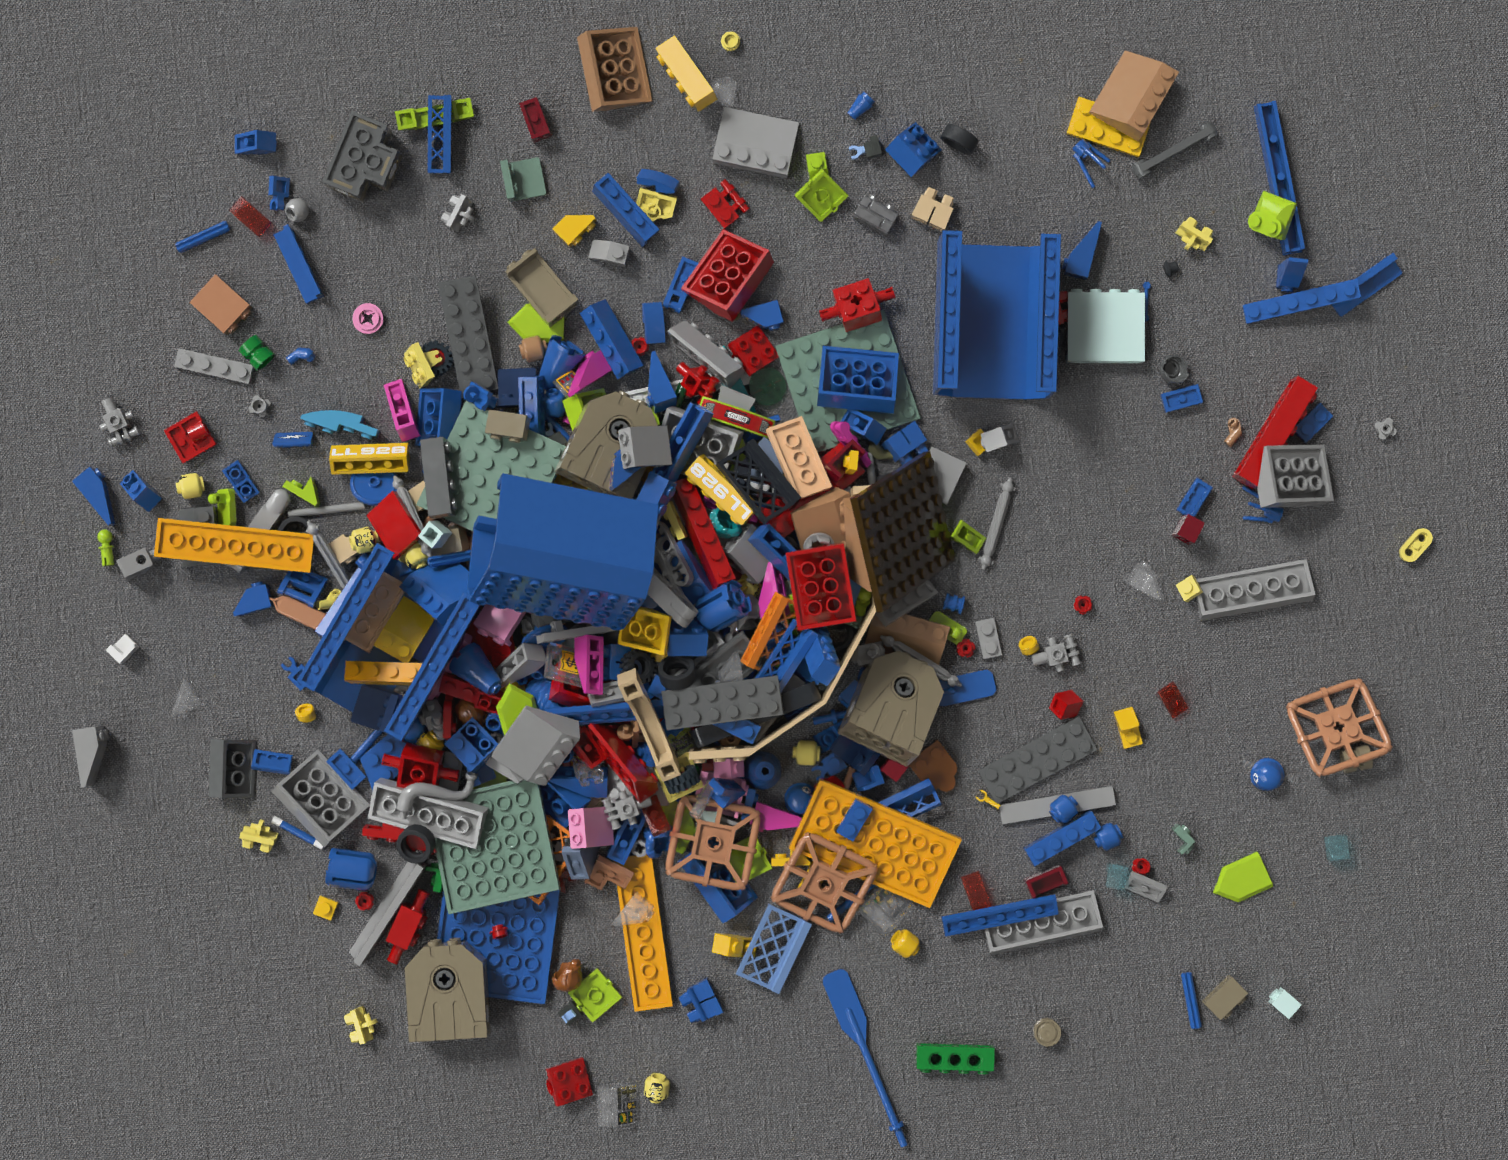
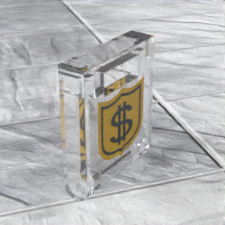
[544,642,582,688]

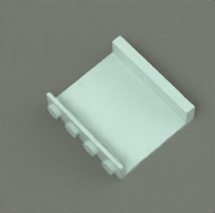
[1066,289,1145,363]

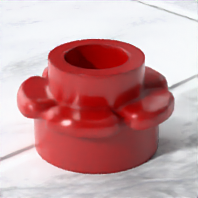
[631,337,649,356]
[1074,596,1093,614]
[956,639,975,658]
[1132,858,1150,876]
[355,892,374,911]
[490,924,508,940]

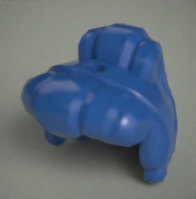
[643,823,673,859]

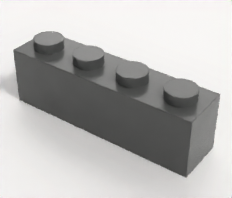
[420,437,458,519]

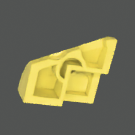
[636,187,677,221]

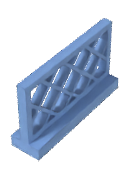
[736,904,812,994]

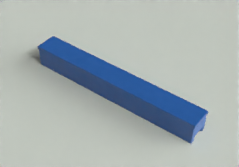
[1254,101,1305,256]
[652,402,714,483]

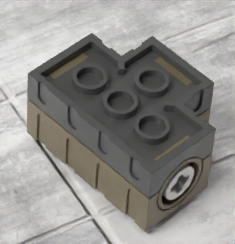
[322,110,402,202]

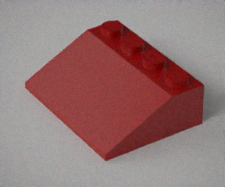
[681,229,774,322]
[786,542,856,630]
[588,723,659,804]

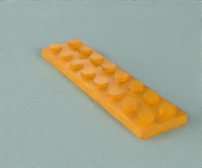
[154,518,314,573]
[613,854,673,1012]

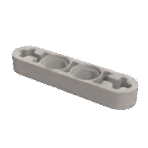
[655,521,694,587]

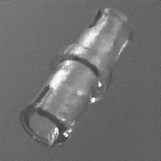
[689,780,714,819]

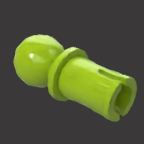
[97,529,115,566]
[854,587,872,616]

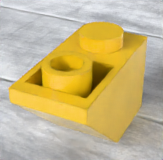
[552,215,597,247]
[712,933,758,958]

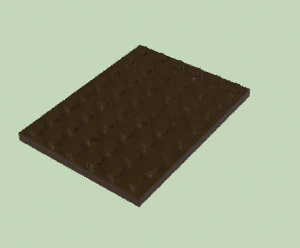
[850,451,955,613]

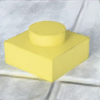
[1176,575,1203,602]

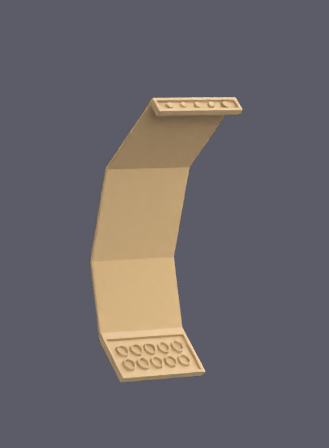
[689,485,876,763]

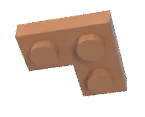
[584,855,634,890]

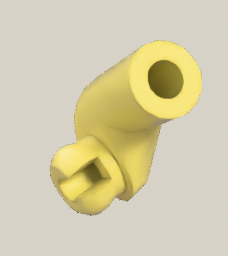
[316,589,341,610]

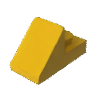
[1114,707,1143,749]
[771,842,810,866]

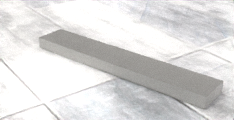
[999,786,1116,824]

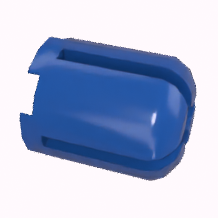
[695,580,752,632]
[325,848,377,891]

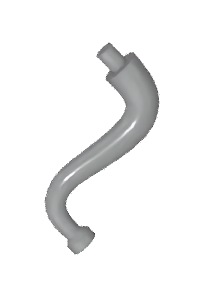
[396,772,477,819]

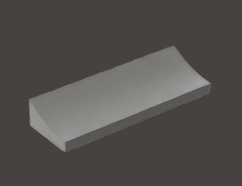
[1196,559,1316,621]
[368,778,489,849]
[349,862,427,966]
[984,890,1103,956]

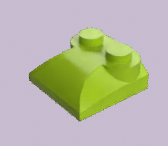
[1248,191,1297,240]

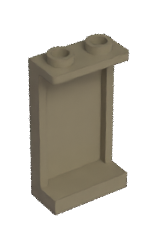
[505,248,579,328]

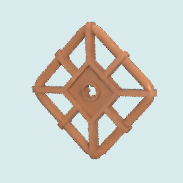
[1286,678,1393,777]
[665,795,761,891]
[771,832,878,934]

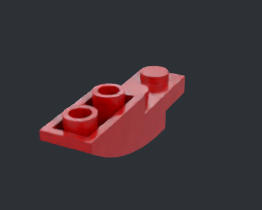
[438,672,504,714]
[362,823,436,854]

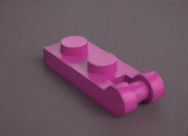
[830,421,872,468]

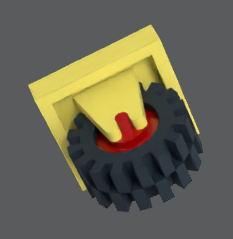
[404,340,453,389]
[653,751,704,803]

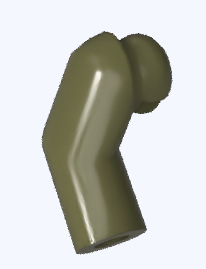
[868,442,893,460]

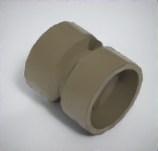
[1339,744,1373,774]

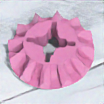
[353,303,383,334]

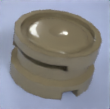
[1033,1018,1061,1047]

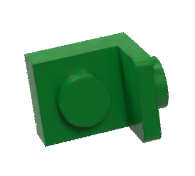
[425,862,443,892]

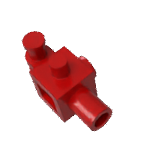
[676,362,719,405]

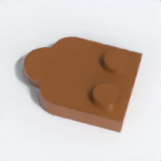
[909,739,957,792]

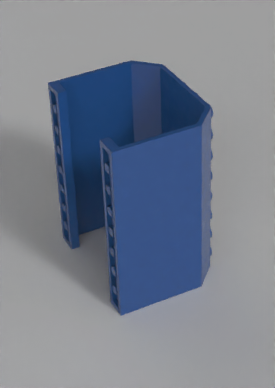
[933,230,1061,400]
[467,473,658,630]
[296,543,481,741]

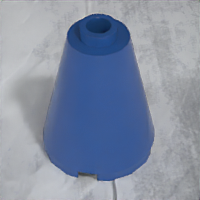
[539,335,585,390]
[449,642,502,695]
[744,751,782,790]

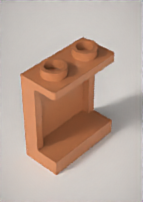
[189,274,252,335]

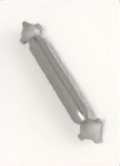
[392,475,433,557]
[978,478,1016,570]
[306,521,350,589]
[880,635,962,687]

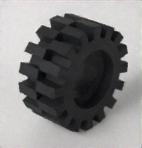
[619,649,657,684]

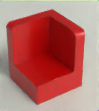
[1049,690,1084,720]

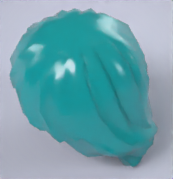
[710,508,742,539]

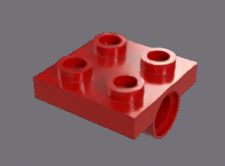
[727,325,779,377]
[163,411,217,464]
[546,1057,593,1107]

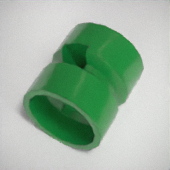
[238,335,275,371]

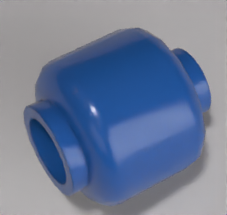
[543,388,567,418]
[1049,795,1078,823]
[1093,822,1123,851]

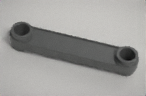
[1132,121,1218,179]

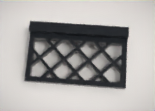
[716,439,801,525]

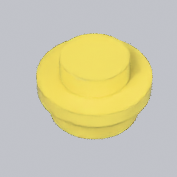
[721,32,740,51]

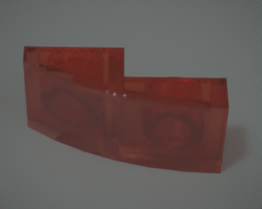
[229,196,272,237]
[961,871,992,910]

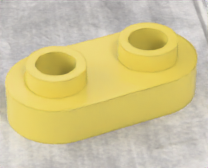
[1399,528,1433,562]

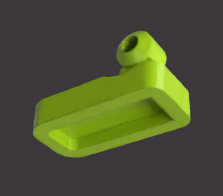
[208,489,236,526]
[929,611,967,644]

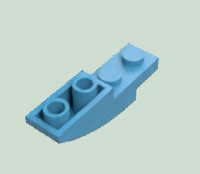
[300,410,380,440]

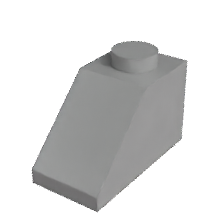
[588,239,630,268]
[981,424,1019,452]

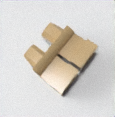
[911,187,954,232]

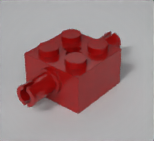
[819,278,895,332]
[381,743,460,789]
[386,889,430,965]

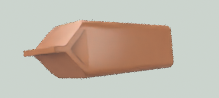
[270,595,327,630]

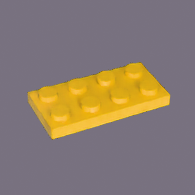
[1066,97,1151,158]

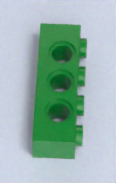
[916,1043,995,1074]

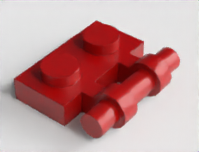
[701,179,750,230]

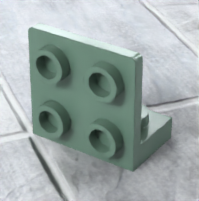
[500,157,546,202]

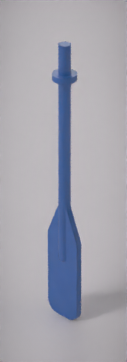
[812,670,996,725]
[823,969,908,1147]

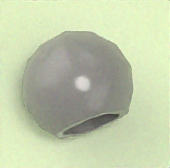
[285,198,309,222]

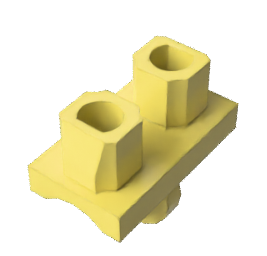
[1175,217,1213,251]
[239,819,279,853]
[344,1006,378,1045]

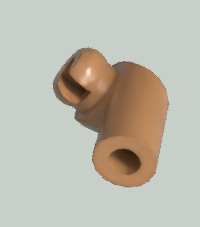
[1224,418,1242,447]

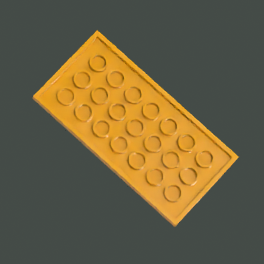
[789,778,962,908]

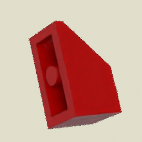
[572,726,607,769]

